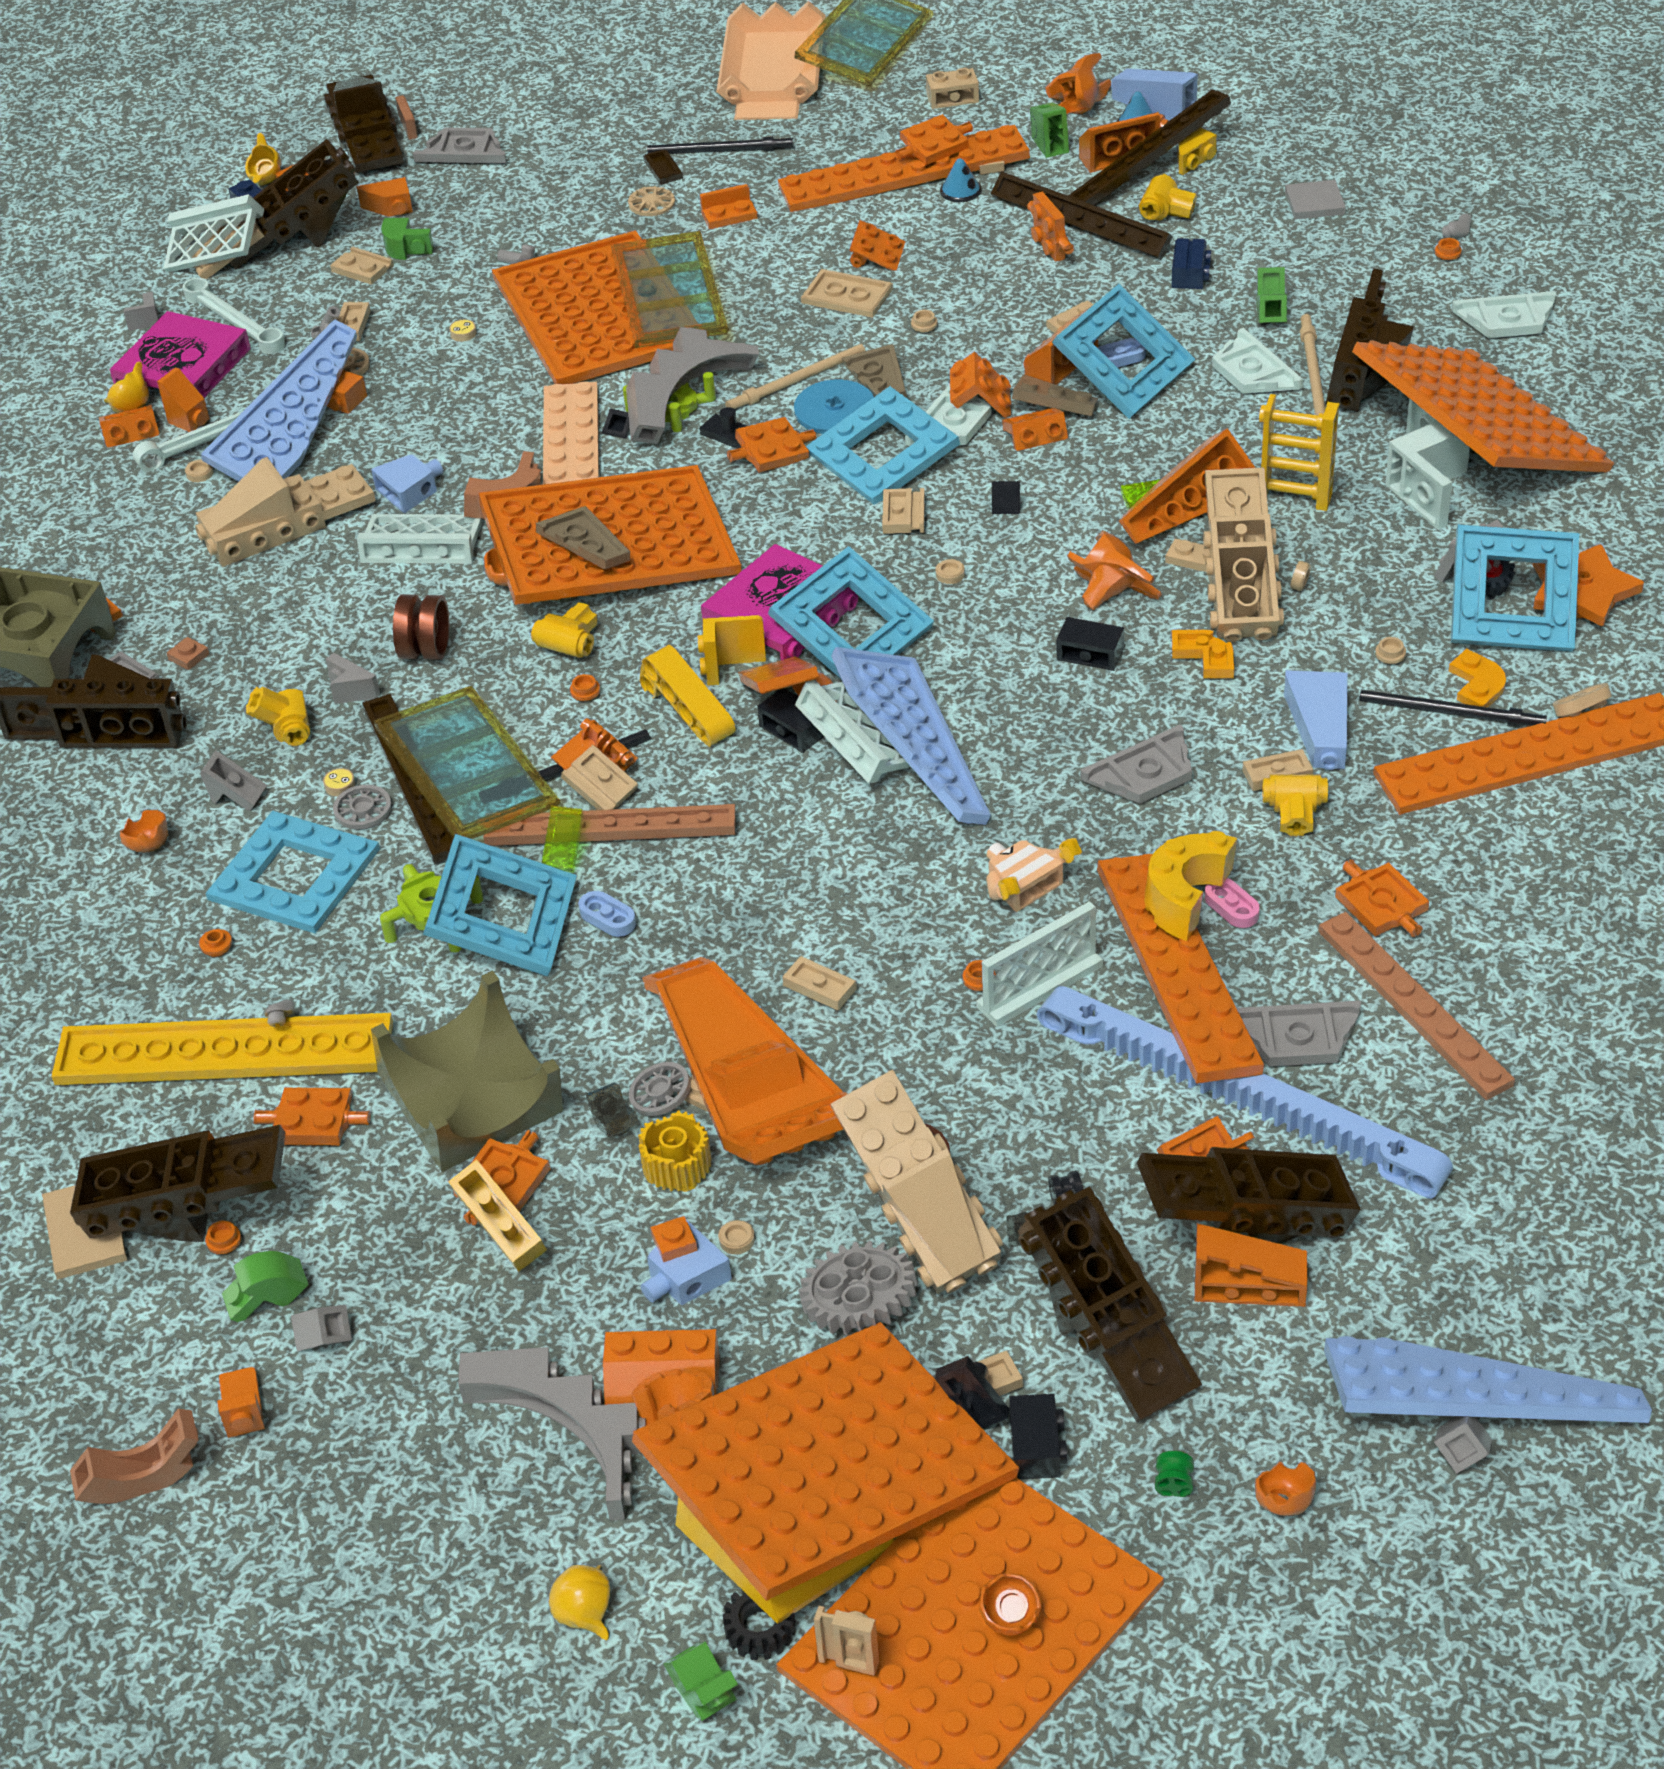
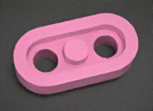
[1205,878,1260,928]

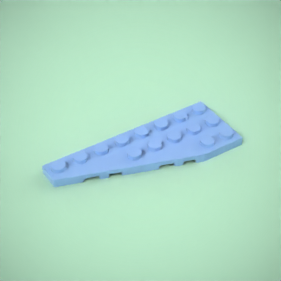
[201,319,357,481]
[831,647,991,825]
[1324,1336,1652,1423]

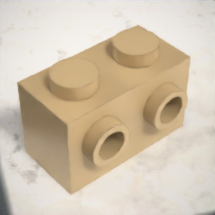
[926,68,979,109]

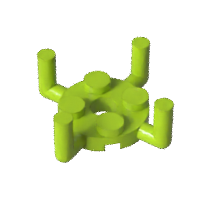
[623,372,716,433]
[380,864,484,953]

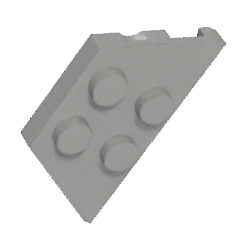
[413,128,506,163]
[1080,724,1192,804]
[1237,1001,1361,1066]

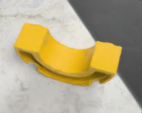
[1144,831,1237,941]

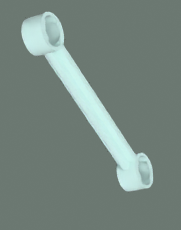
[183,278,285,354]
[133,411,243,473]

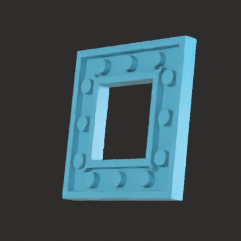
[1052,284,1195,419]
[806,386,960,505]
[1451,524,1579,651]
[768,546,934,680]
[205,810,380,933]
[423,834,577,976]

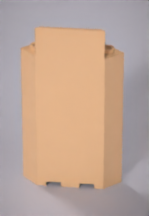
[716,1,826,120]

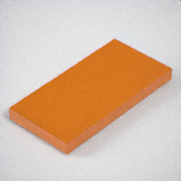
[738,656,819,694]

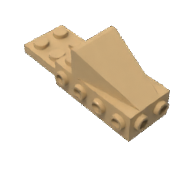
[195,457,376,567]
[1203,467,1284,642]
[830,1069,1003,1294]

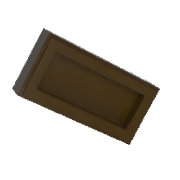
[643,149,683,185]

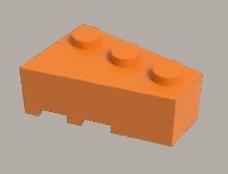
[1194,1223,1307,1307]

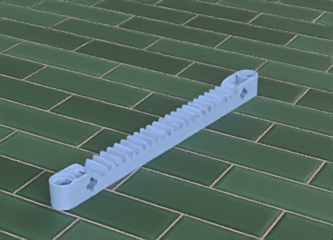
[1037,986,1453,1199]

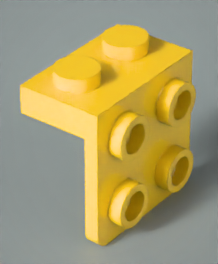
[697,615,766,686]

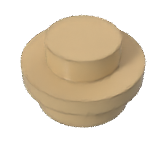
[911,310,937,332]
[1375,637,1406,664]

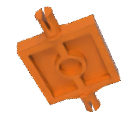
[895,114,973,165]
[1027,191,1074,262]
[727,417,816,473]
[1335,859,1429,937]
[253,1087,371,1146]
[453,1130,550,1225]

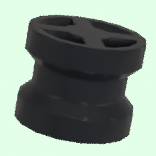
[1048,1170,1083,1205]

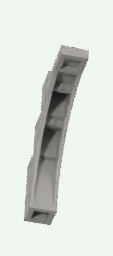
[458,1347,646,1521]

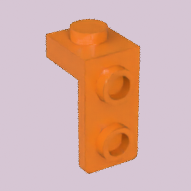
[217,1367,265,1438]

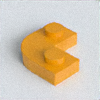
[1172,630,1234,678]
[1448,648,1506,707]

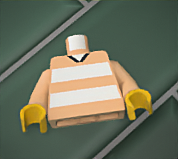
[986,838,1083,912]

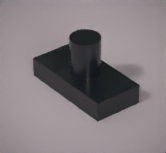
[699,407,747,449]
[935,1356,1009,1429]

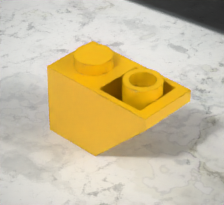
[1177,128,1217,175]

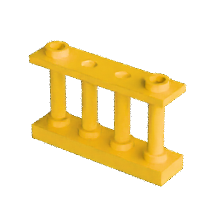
[1259,394,1339,511]

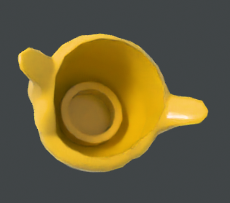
[245,133,282,186]
[104,361,149,413]
[549,1565,610,1640]

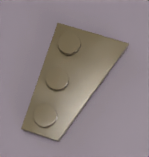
[842,344,908,399]
[1012,374,1098,416]
[536,506,630,569]

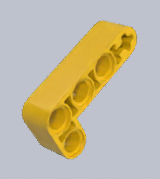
[640,645,736,747]

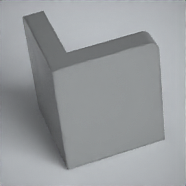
[124,291,159,331]
[291,1305,352,1351]
[1434,1416,1492,1474]

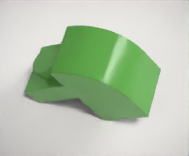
[381,218,434,260]
[1256,267,1287,323]
[222,1251,309,1322]
[663,1642,738,1721]

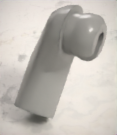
[1442,214,1472,238]
[497,244,536,264]
[311,306,340,339]
[265,999,296,1027]

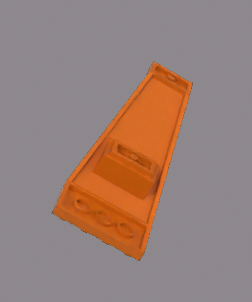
[642,957,848,1165]

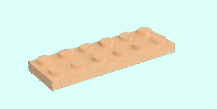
[543,382,599,484]

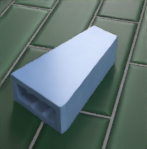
[1111,68,1198,121]
[1284,670,1348,770]

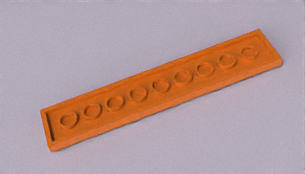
[778,124,1030,212]
[1373,693,1664,815]
[1097,854,1264,1084]

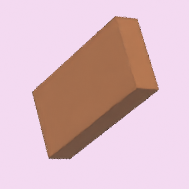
[395,95,418,140]

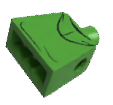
[1030,102,1069,158]

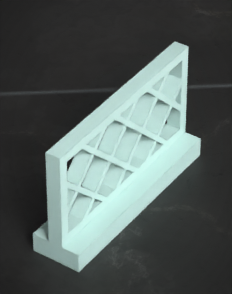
[163,194,264,272]
[357,514,483,564]
[795,680,911,784]
[976,901,1103,1027]

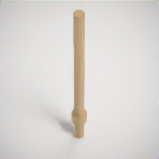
[1300,314,1325,415]
[725,344,865,409]

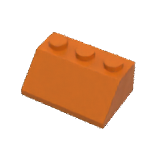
[1079,112,1160,173]
[1024,306,1098,385]
[603,1329,720,1417]

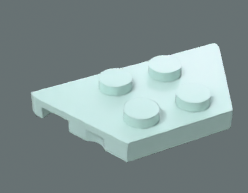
[1452,291,1556,338]
[1212,328,1303,394]
[905,384,992,446]

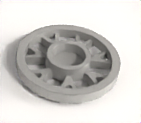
[333,785,392,829]
[629,1062,691,1116]

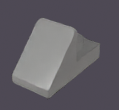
[326,653,380,704]
[200,750,267,811]

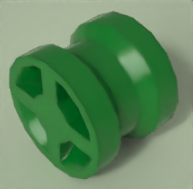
[1155,1451,1194,1497]

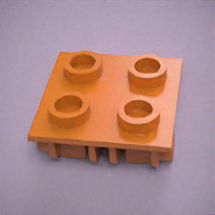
[849,220,906,271]
[551,718,638,772]

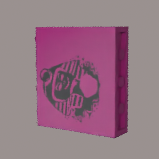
[110,311,251,398]
[701,544,858,660]

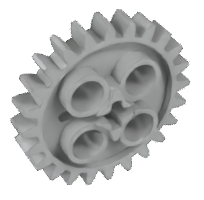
[798,1241,918,1335]

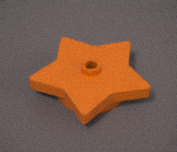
[1532,544,1644,626]

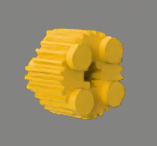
[638,1110,712,1192]

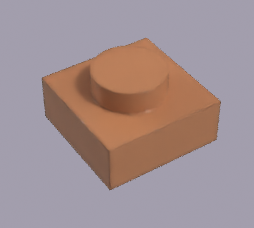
[167,637,209,670]

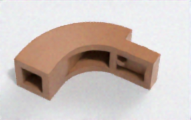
[464,451,541,519]
[70,1408,198,1504]

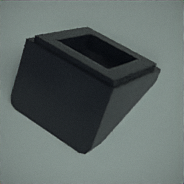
[602,409,630,439]
[992,481,1021,514]

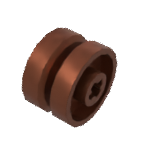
[393,594,450,660]

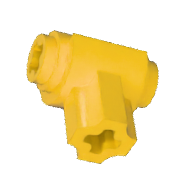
[1139,174,1197,221]
[531,602,597,658]
[246,686,310,746]
[1262,774,1328,836]

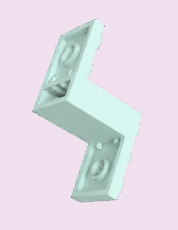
[1385,398,1470,530]

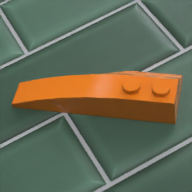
[1119,428,1255,544]

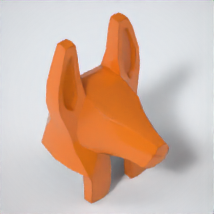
[1045,53,1111,114]
[1067,530,1162,610]

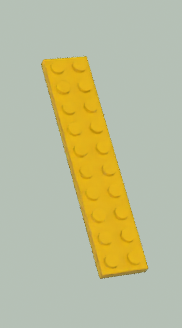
[51,1013,393,1085]

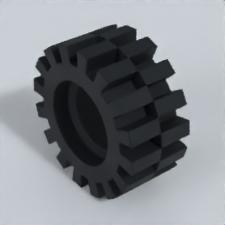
[723,1589,796,1660]

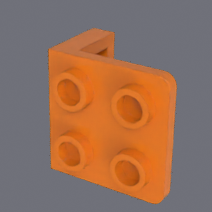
[950,351,1011,418]
[1156,1116,1255,1157]

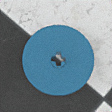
[794,379,874,434]

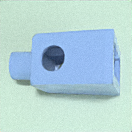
[371,455,443,513]
[640,1219,732,1305]

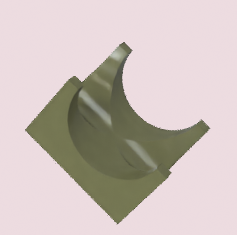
[0,567,116,687]
[371,970,563,1172]

